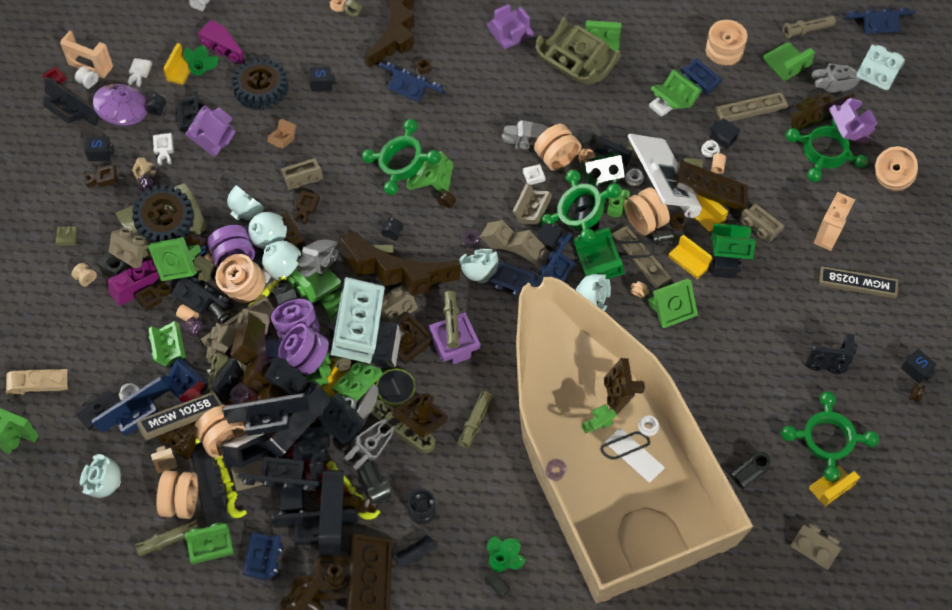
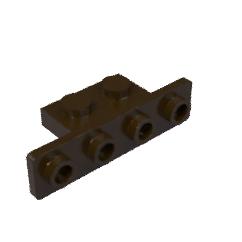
[791,92,855,130]

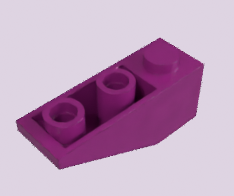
[198,20,245,64]
[108,258,160,306]

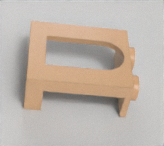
[60,31,113,78]
[814,192,855,251]

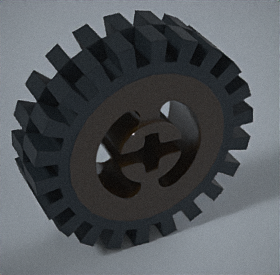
[232,58,288,110]
[132,185,194,243]

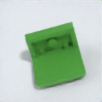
[763,42,815,81]
[651,70,702,109]
[406,151,453,193]
[287,268,342,304]
[332,361,383,400]

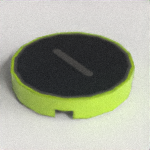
[376,369,416,407]

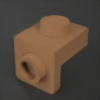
[267,119,296,149]

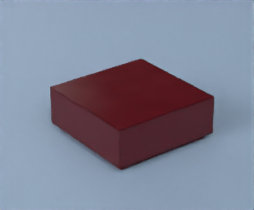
[42,66,67,84]

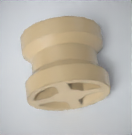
[71,262,97,287]

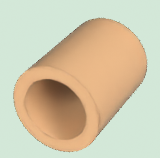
[711,153,726,174]
[176,304,199,324]

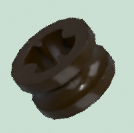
[416,58,431,75]
[437,191,456,209]
[670,213,687,231]
[909,383,925,403]

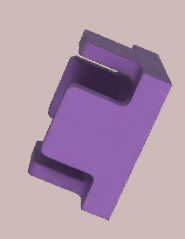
[487,4,534,49]
[829,98,877,143]
[185,106,236,156]
[429,313,480,365]

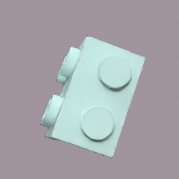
[857,45,905,90]

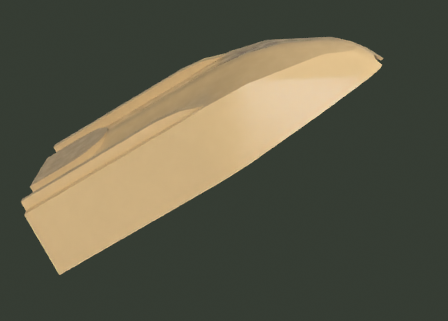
[516,277,753,604]

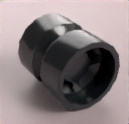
[575,196,600,230]
[408,489,436,525]

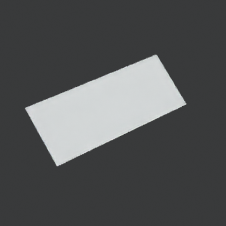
[605,428,665,483]

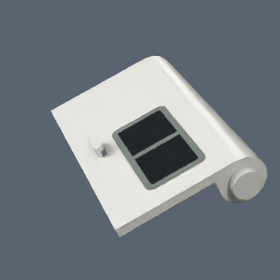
[628,134,702,218]

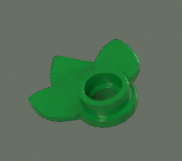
[183,45,218,76]
[487,536,526,572]

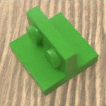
[585,20,621,52]
[148,237,201,281]
[648,278,698,328]
[0,408,39,454]

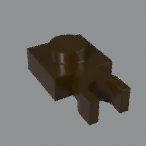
[85,164,117,187]
[294,191,320,224]
[135,281,172,311]
[343,494,378,514]

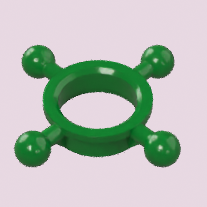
[785,118,869,182]
[362,119,441,195]
[540,170,622,244]
[780,391,880,483]

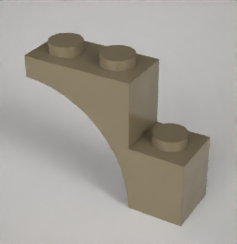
[480,220,551,269]
[206,309,271,364]

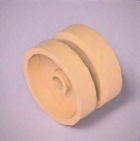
[705,20,748,65]
[534,124,581,171]
[875,146,918,191]
[624,187,670,236]
[215,254,266,303]
[195,405,246,458]
[157,470,198,519]

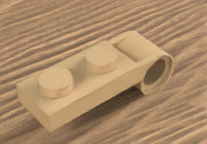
[6,369,68,397]

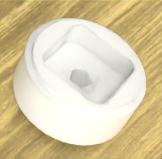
[119,383,140,400]

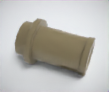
[335,356,351,371]

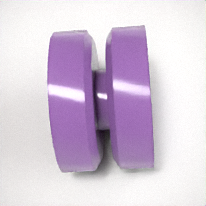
[207,225,255,269]
[271,299,321,343]
[278,323,329,376]

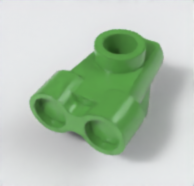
[607,190,630,217]
[581,404,617,433]

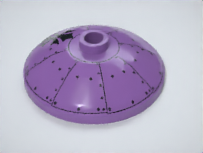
[93,84,148,125]

